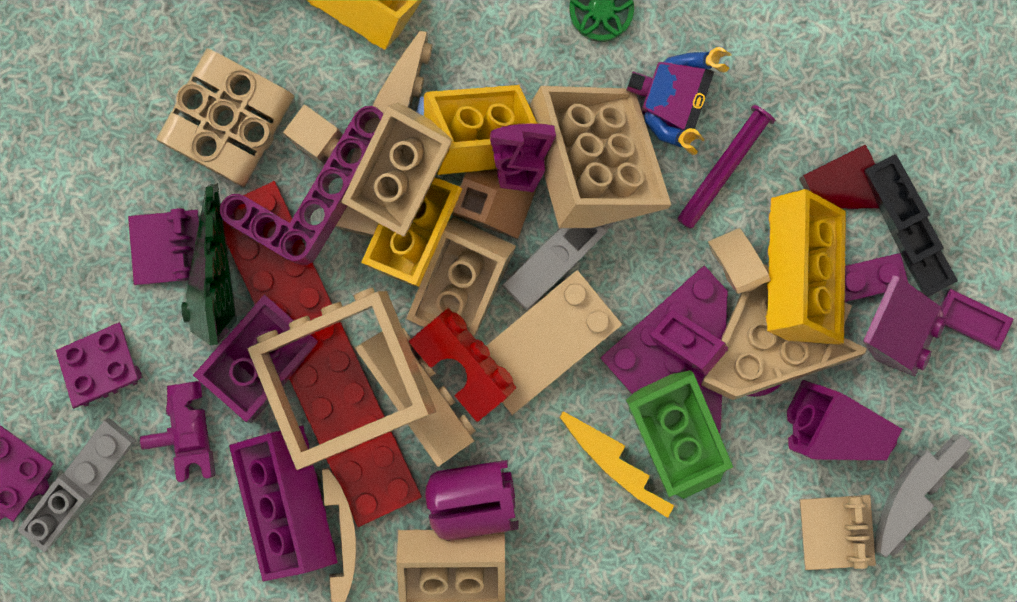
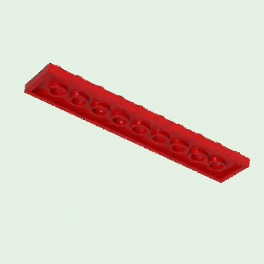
[223,181,422,527]

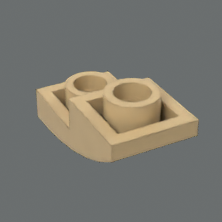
[708,228,771,294]

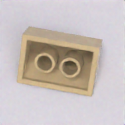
[341,103,453,237]
[396,529,505,602]

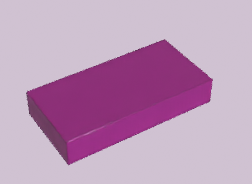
[940,289,1014,351]

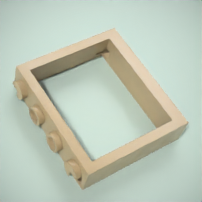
[247,287,437,470]

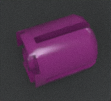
[425,459,519,541]

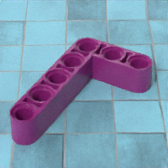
[220,106,383,265]

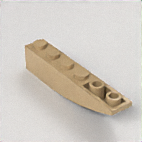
[335,31,433,237]

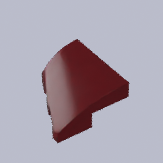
[799,144,880,210]

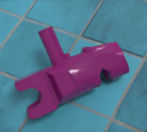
[140,381,216,482]

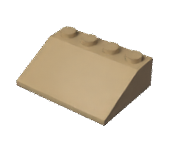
[529,86,671,228]

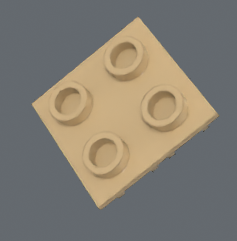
[800,495,876,570]

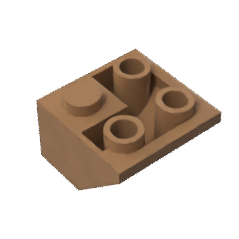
[452,169,538,239]

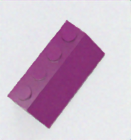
[229,425,338,582]

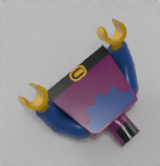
[626,47,731,155]

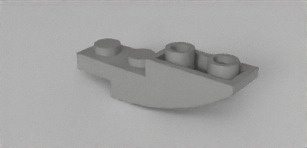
[501,222,615,310]
[18,418,136,552]
[874,434,973,558]

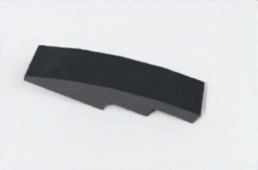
[864,154,958,297]

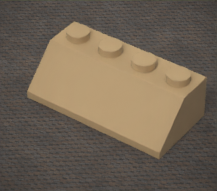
[355,328,476,467]

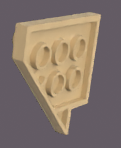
[701,264,867,400]

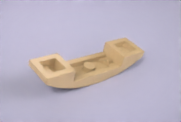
[322,468,356,602]

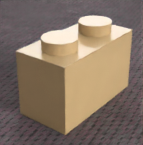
[283,104,349,167]

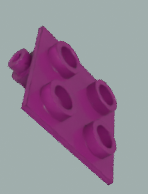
[128,208,199,285]
[56,322,143,409]
[0,425,54,522]

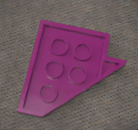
[600,265,728,433]

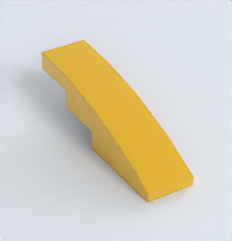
[559,411,674,518]

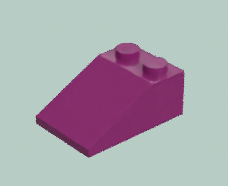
[863,275,946,377]
[193,295,318,423]

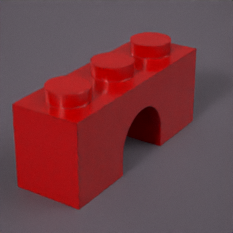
[408,307,517,422]

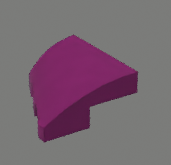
[490,123,556,192]

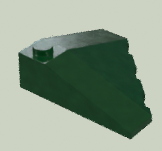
[181,183,237,345]

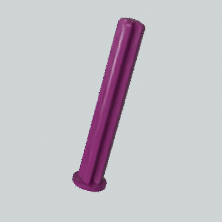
[677,105,776,229]

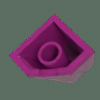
[787,380,903,461]

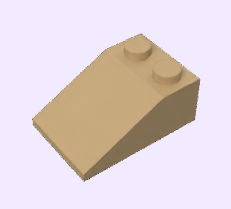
[406,217,516,338]

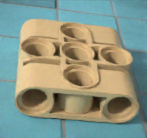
[156,48,295,187]

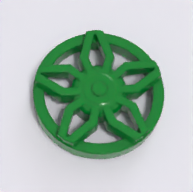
[569,0,634,42]

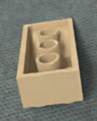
[486,270,623,415]

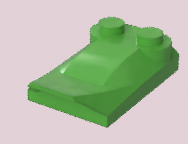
[626,370,733,499]

